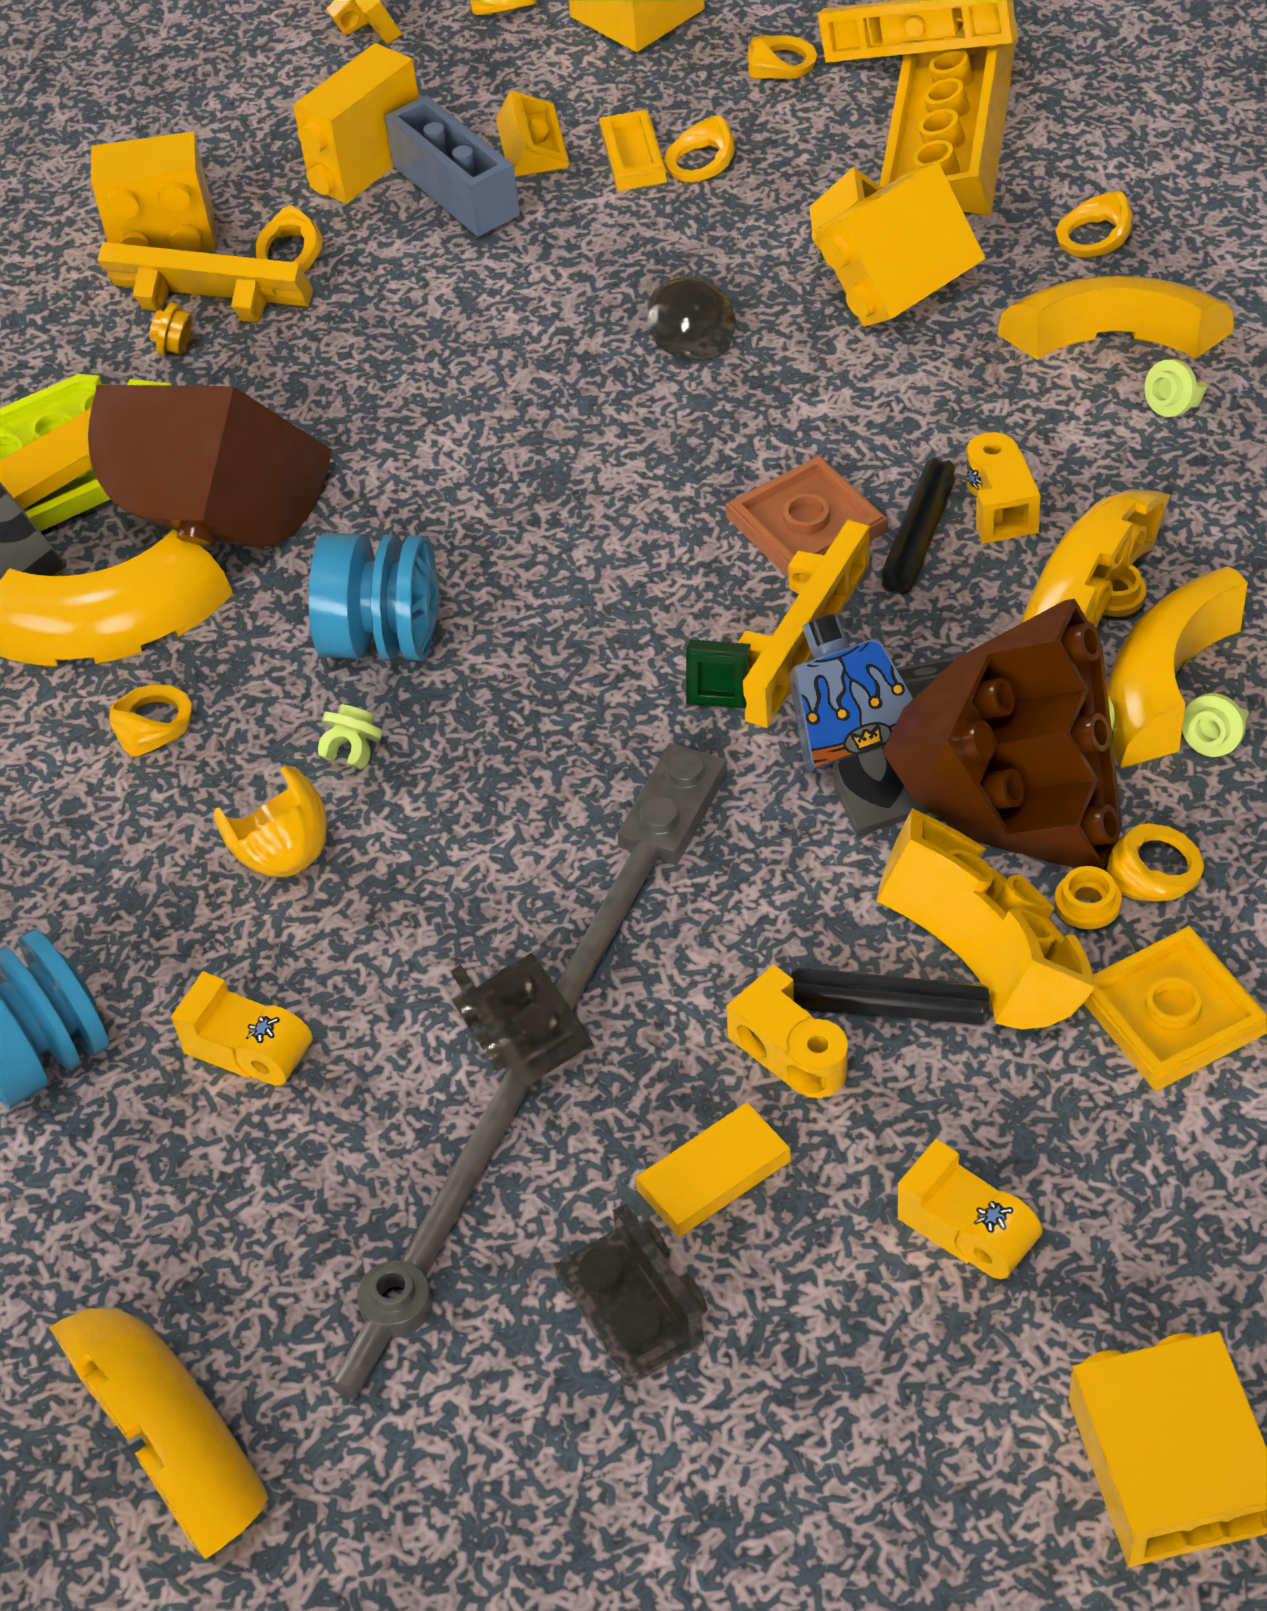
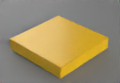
[1083,925,1267,1092]

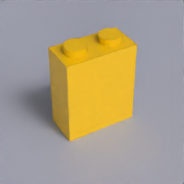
[293,43,419,204]
[814,161,986,327]
[1068,1331,1267,1568]

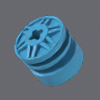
[309,533,439,661]
[0,929,109,1109]

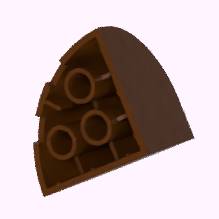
[88,385,332,547]

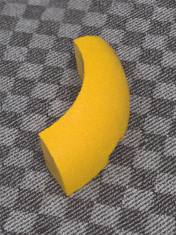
[998,275,1234,360]
[1020,489,1170,628]
[0,529,233,666]
[1107,566,1248,768]
[876,808,1095,1029]
[49,1308,268,1560]

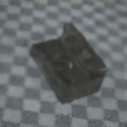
[450,952,594,1088]
[553,1203,708,1387]

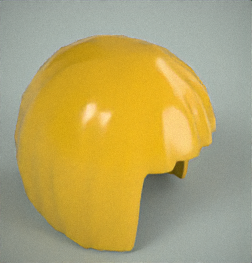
[213,766,328,877]

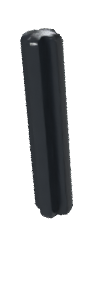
[881,457,956,594]
[790,967,990,1025]

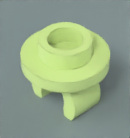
[1144,359,1209,417]
[1182,693,1249,757]
[318,704,383,769]

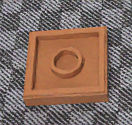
[725,455,888,578]

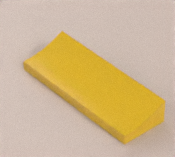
[879,7,1018,216]

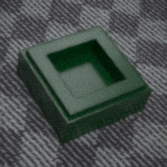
[686,639,751,708]

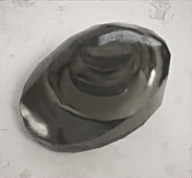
[647,277,736,361]

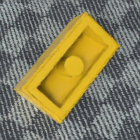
[496,91,570,176]

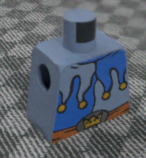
[789,613,913,773]

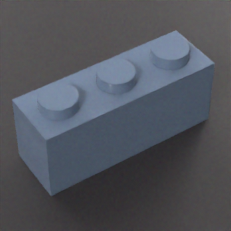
[384,95,520,237]

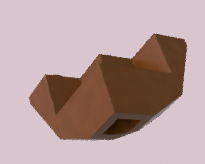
[882,598,1122,870]

